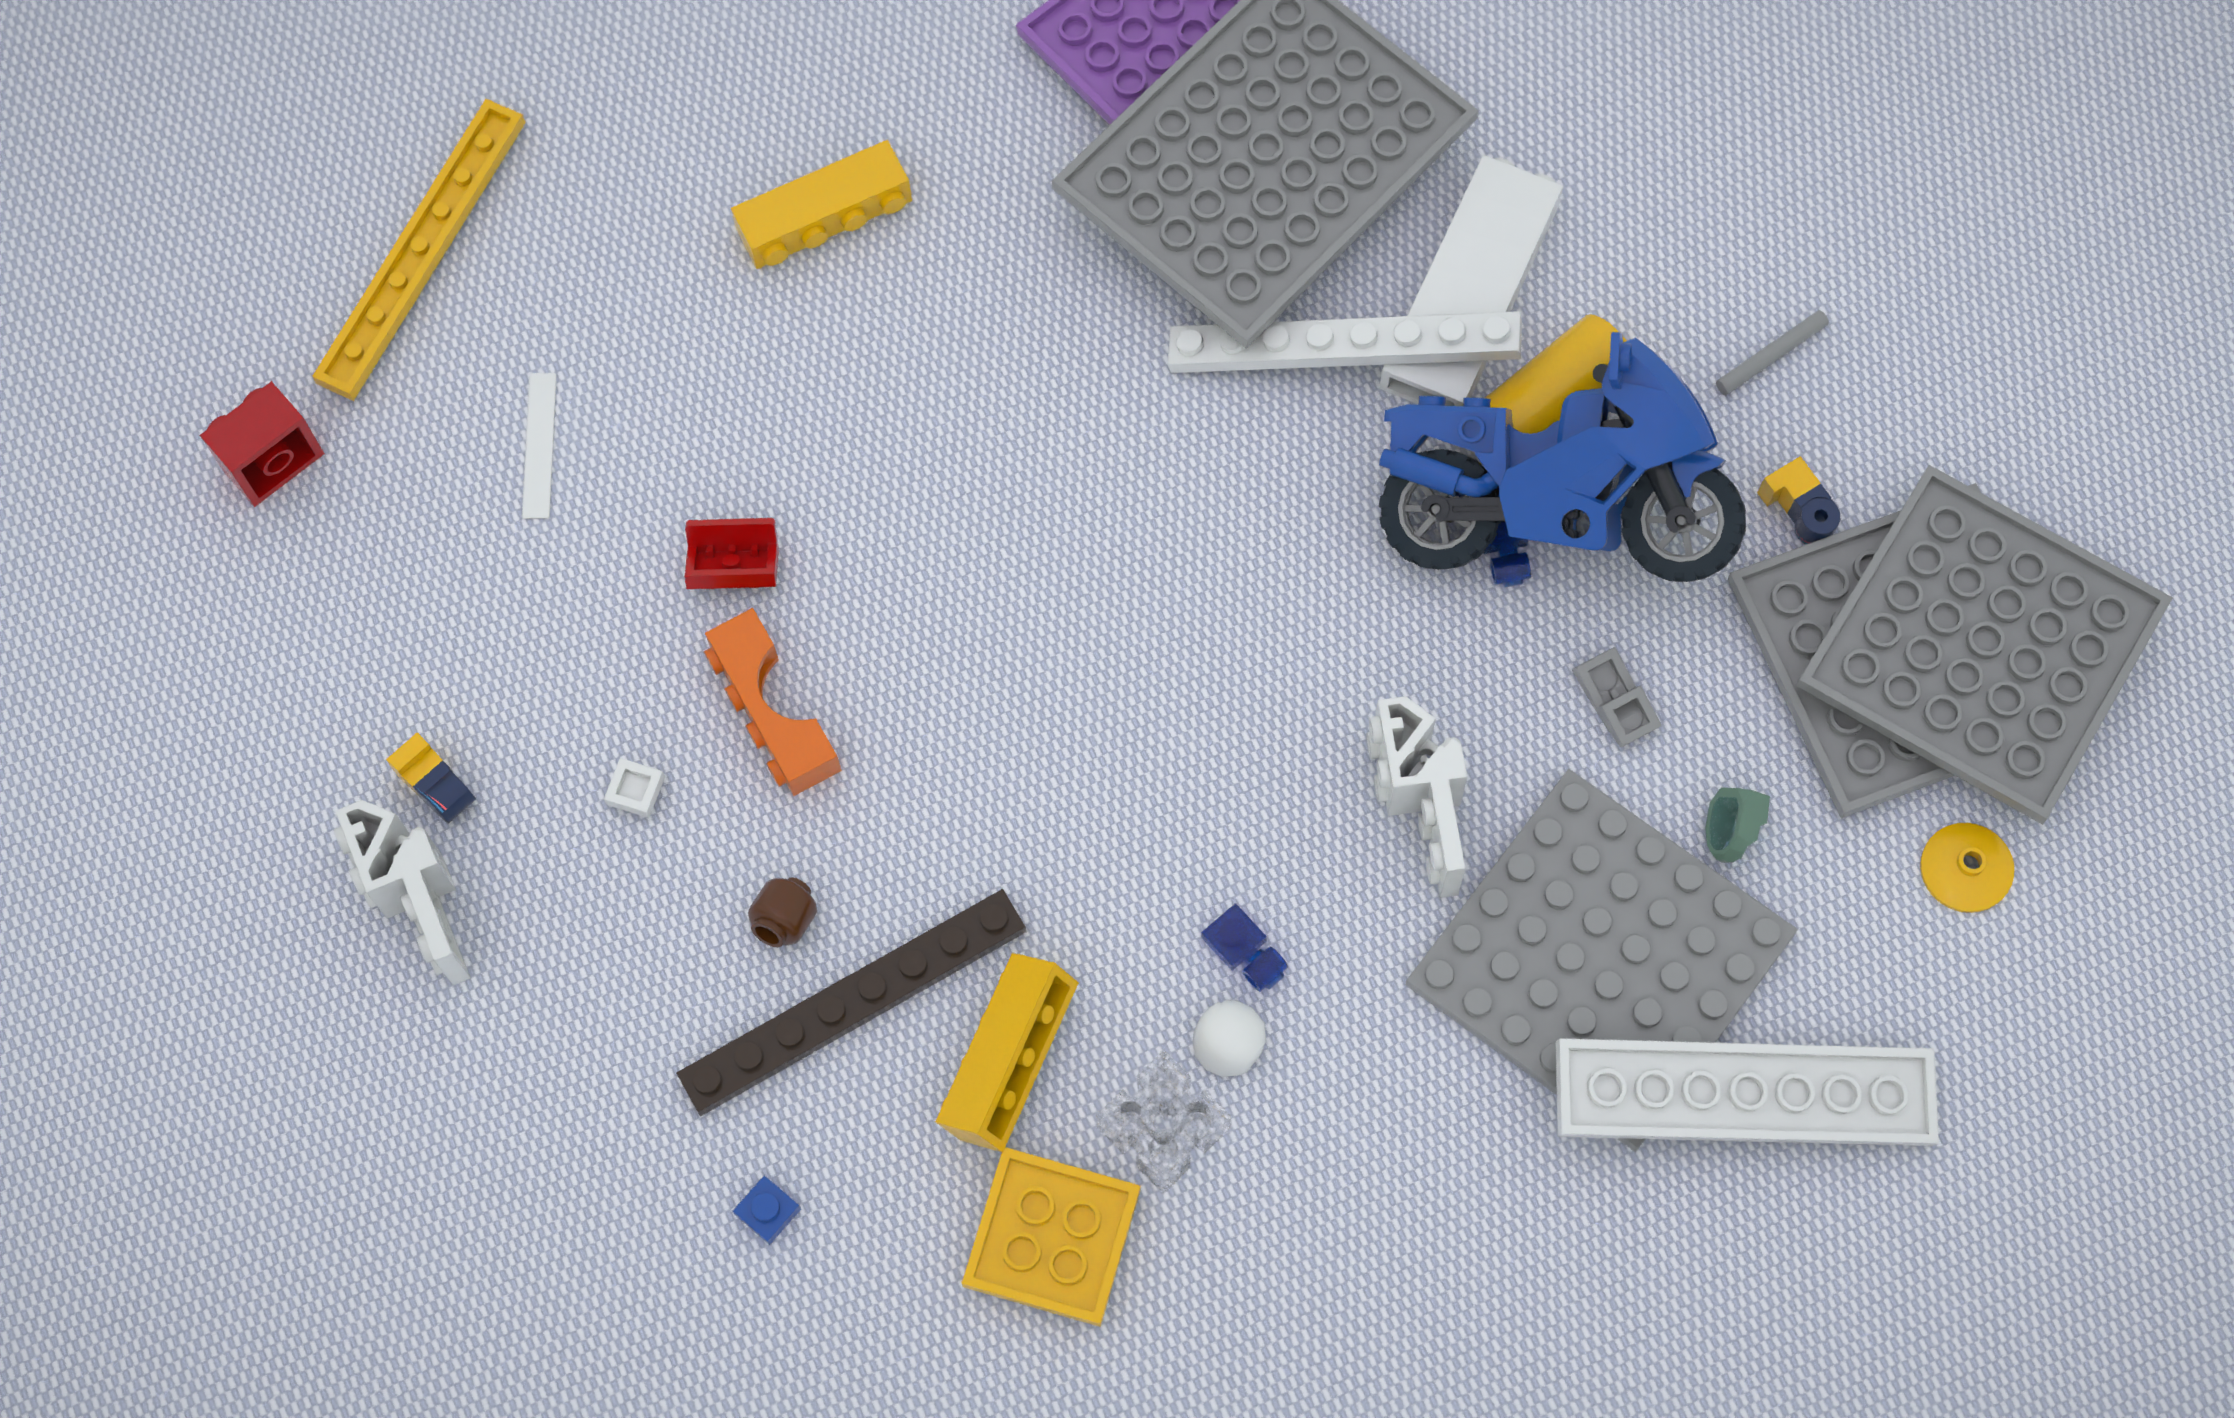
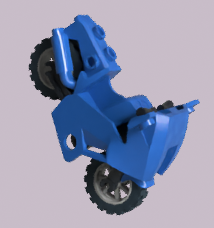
[1379,332,1746,582]

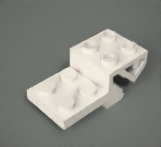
[1366,696,1467,898]
[334,800,470,986]

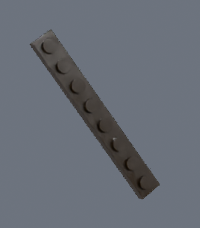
[676,889,1027,1117]

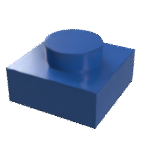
[732,1175,801,1245]

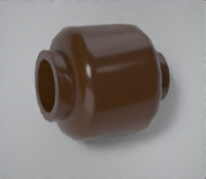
[748,877,817,948]

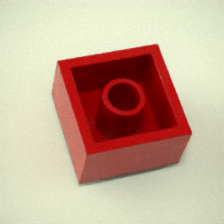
[199,381,325,507]

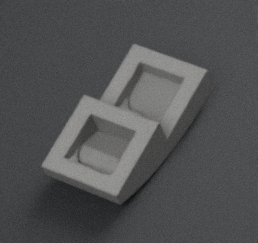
[1572,647,1662,747]

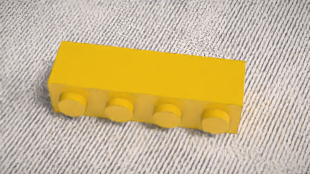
[730,139,912,269]
[935,953,1079,1153]

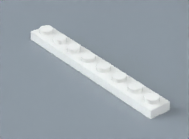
[1168,311,1522,373]

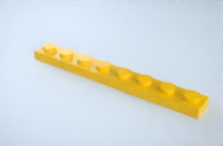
[312,98,526,401]

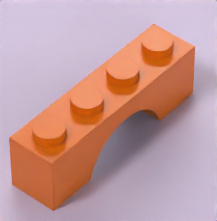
[703,608,842,796]

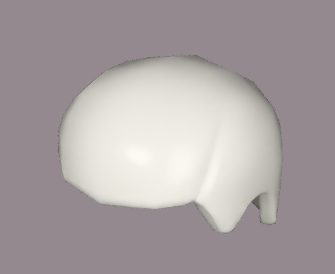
[1193,1000,1266,1077]

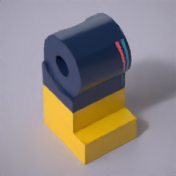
[1757,456,1841,545]
[386,732,476,824]

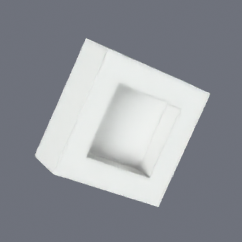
[604,758,665,818]

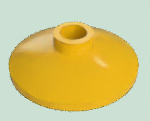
[1920,823,2014,913]

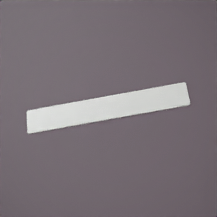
[522,373,557,519]

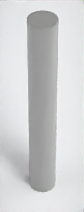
[1716,310,1829,396]

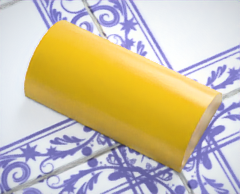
[1485,314,1627,434]

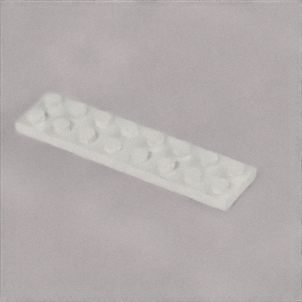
[1556,1038,1939,1146]

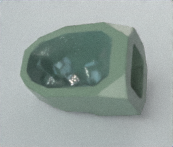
[1705,788,1770,863]

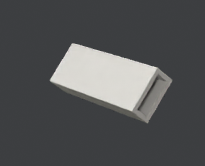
[1379,155,1563,406]

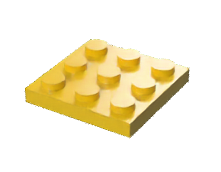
[961,1147,1141,1327]

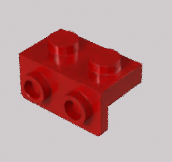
[684,518,779,589]

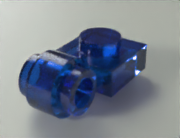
[1483,522,1531,588]
[1201,903,1288,992]

